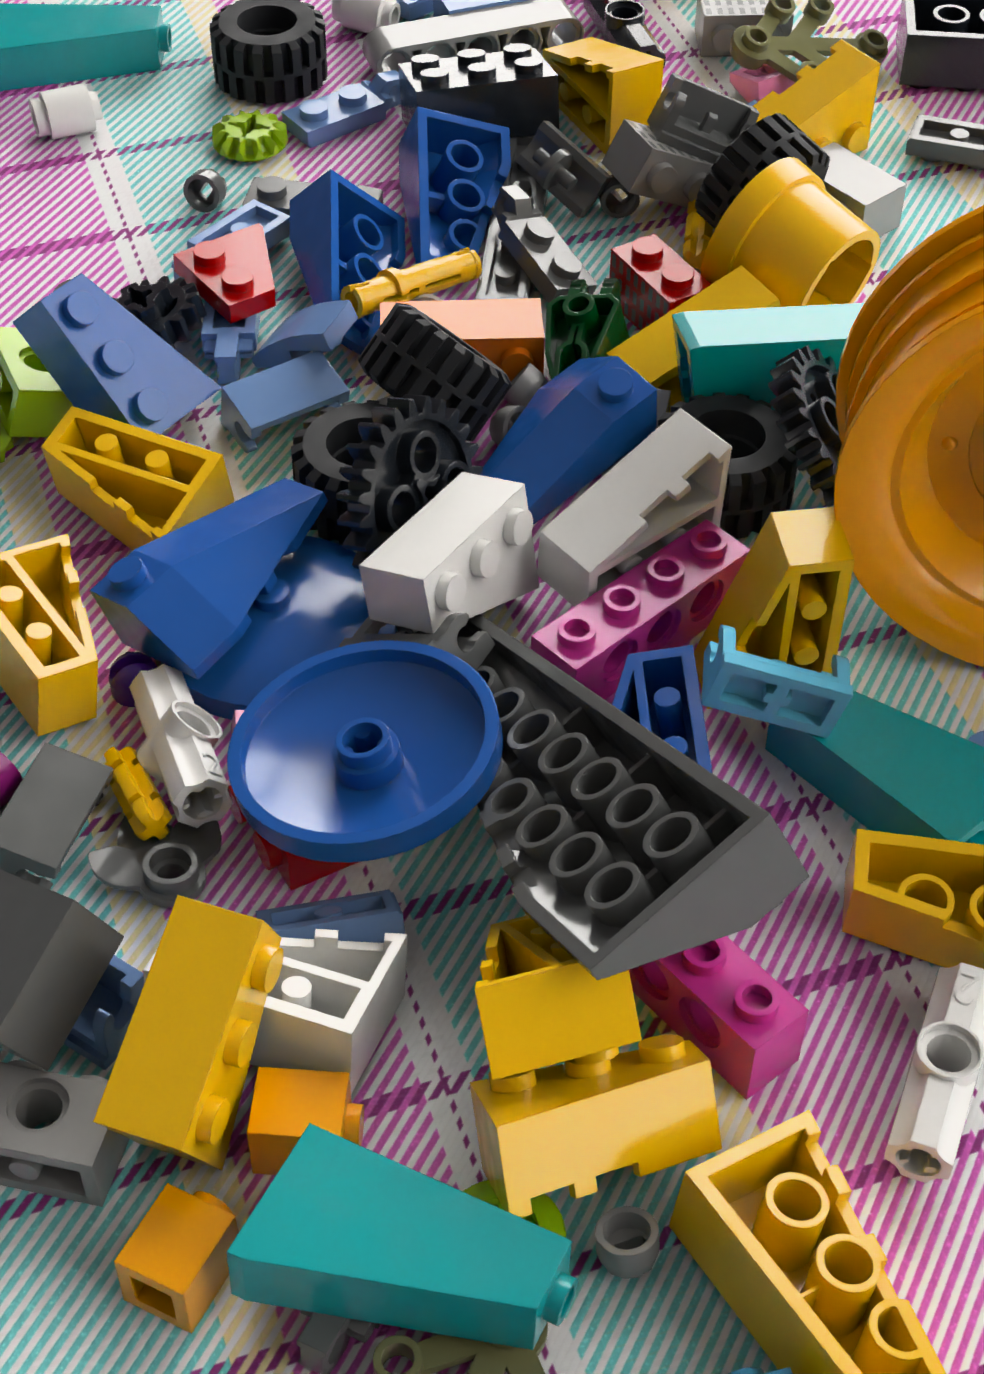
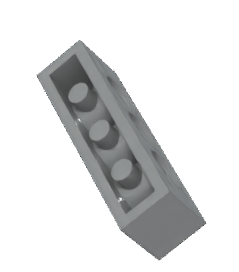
[0,1060,129,1207]

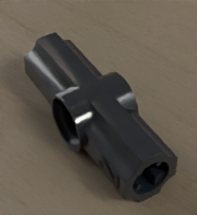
[584,0,666,68]

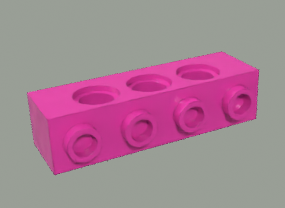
[531,519,750,700]
[629,936,809,1100]

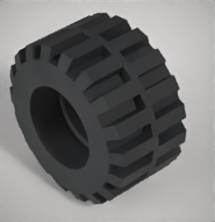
[209,0,328,104]
[695,113,830,229]
[358,303,512,441]
[655,392,799,539]
[291,400,387,546]

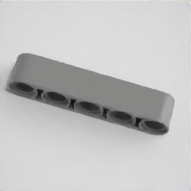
[362,0,584,74]

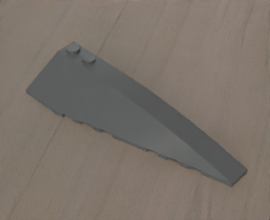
[396,614,809,981]

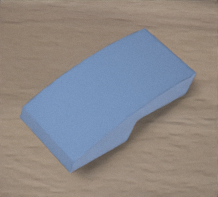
[251,300,358,368]

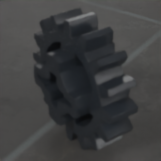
[113,276,207,349]

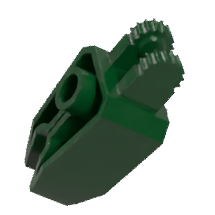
[545,278,630,380]

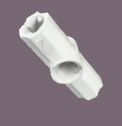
[129,664,233,828]
[884,962,984,1183]

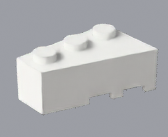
[537,408,732,607]
[359,472,540,634]
[143,929,408,1094]

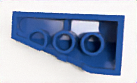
[399,106,511,264]
[289,169,406,355]
[480,356,657,525]
[89,478,328,680]

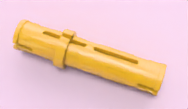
[340,247,482,319]

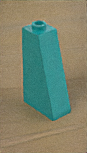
[0,3,172,91]
[672,303,864,410]
[765,691,984,845]
[227,1123,578,1350]

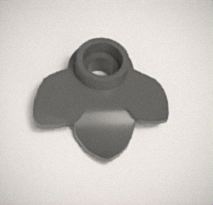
[88,816,222,907]

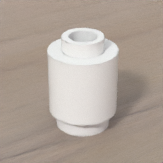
[331,0,401,33]
[29,83,103,140]

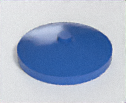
[155,536,397,720]
[227,640,503,863]

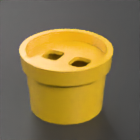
[700,157,880,307]

